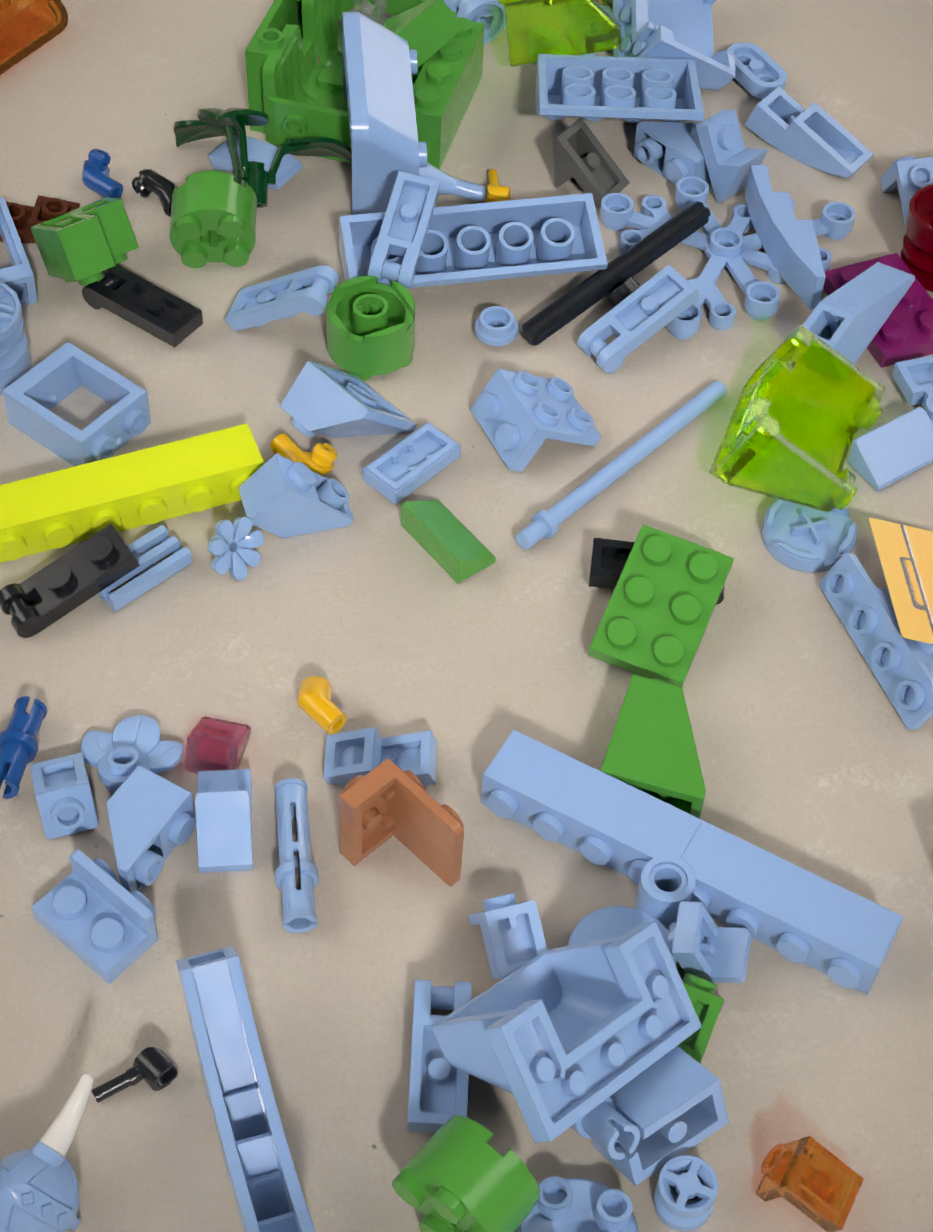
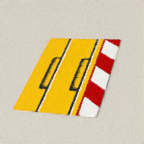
[868,518,933,644]

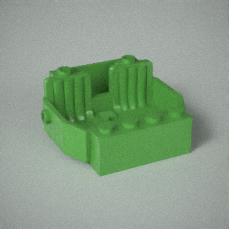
[245,0,485,169]

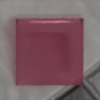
[184,716,252,774]

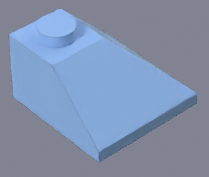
[279,361,417,438]

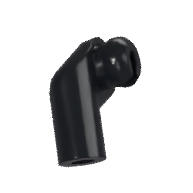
[132,169,176,217]

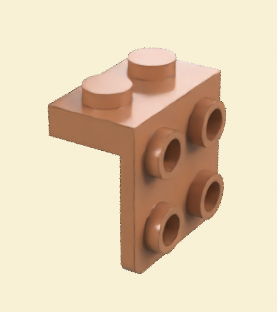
[339,758,464,886]

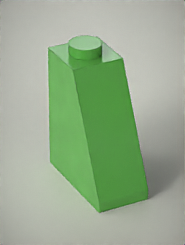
[600,674,706,819]

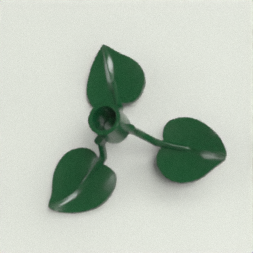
[174,108,352,208]

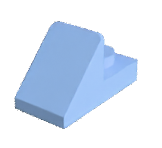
[696,110,767,203]
[195,769,253,873]

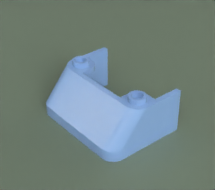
[342,12,427,215]

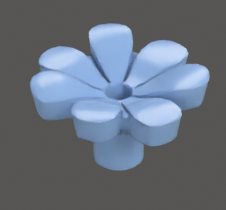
[208,517,264,580]

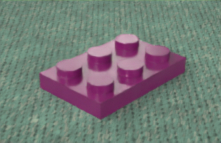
[823,253,933,368]

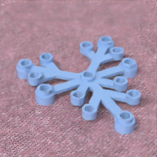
[600,176,856,339]

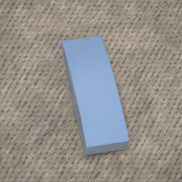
[744,87,874,178]

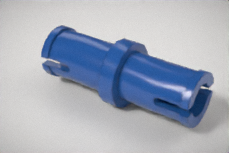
[0,696,48,799]

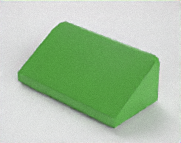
[401,500,496,584]

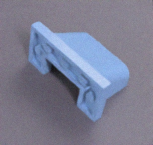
[431,921,702,1143]

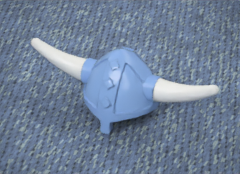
[0,1073,94,1232]

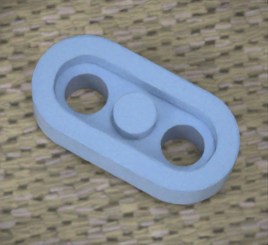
[727,42,787,101]

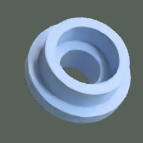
[475,306,518,346]

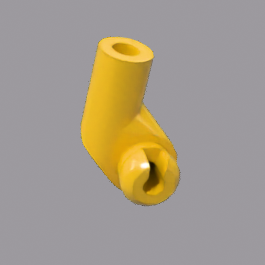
[270,433,338,476]
[297,676,347,735]

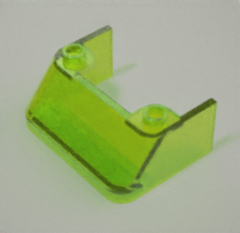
[499,0,621,67]

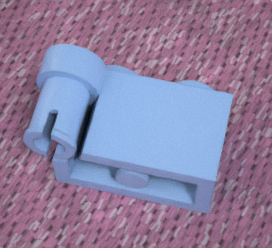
[571,1046,729,1186]

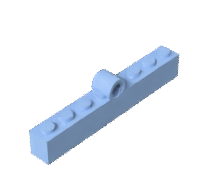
[481,729,903,995]

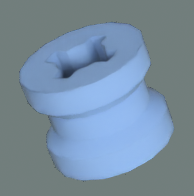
[653,1155,719,1232]

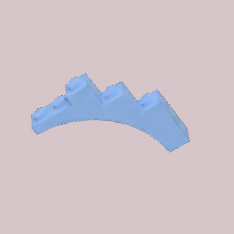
[176,946,316,1232]

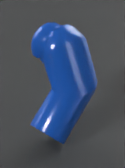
[82,149,123,198]

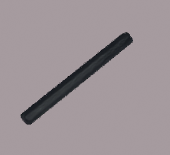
[521,201,711,346]

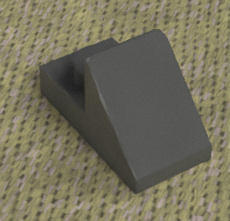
[553,118,630,209]

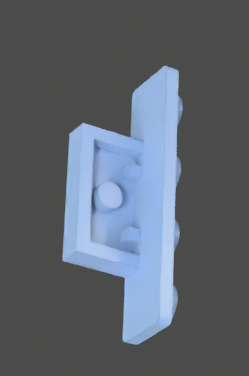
[819,553,933,730]

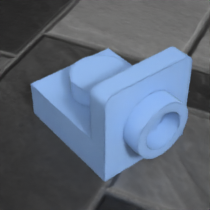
[30,752,98,839]
[468,893,547,979]

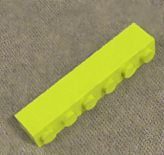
[0,423,264,563]

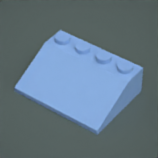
[535,54,704,123]

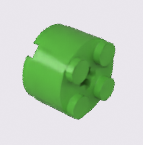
[170,170,257,268]
[326,276,415,381]
[392,1115,540,1232]

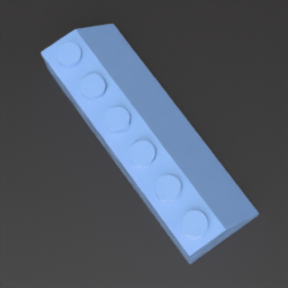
[339,193,608,288]

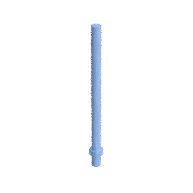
[515,381,727,550]

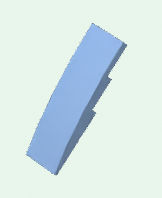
[745,165,826,309]

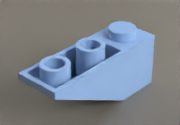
[795,262,915,380]

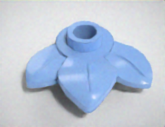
[81,715,184,794]

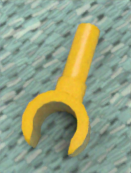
[486,169,511,203]

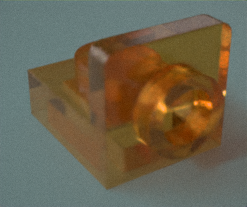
[755,1136,864,1232]

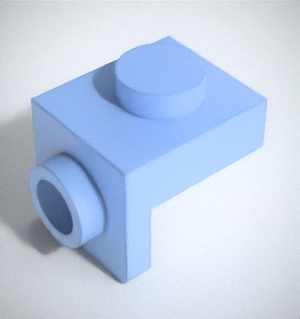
[668,901,752,983]

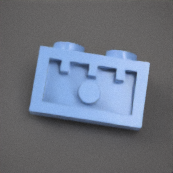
[31,849,158,984]

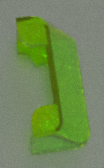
[709,324,885,512]

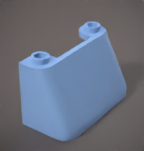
[613,0,736,90]

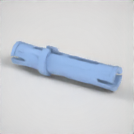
[274,778,319,933]

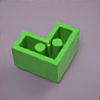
[30,197,139,285]

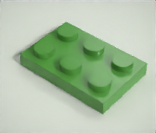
[588,524,734,687]

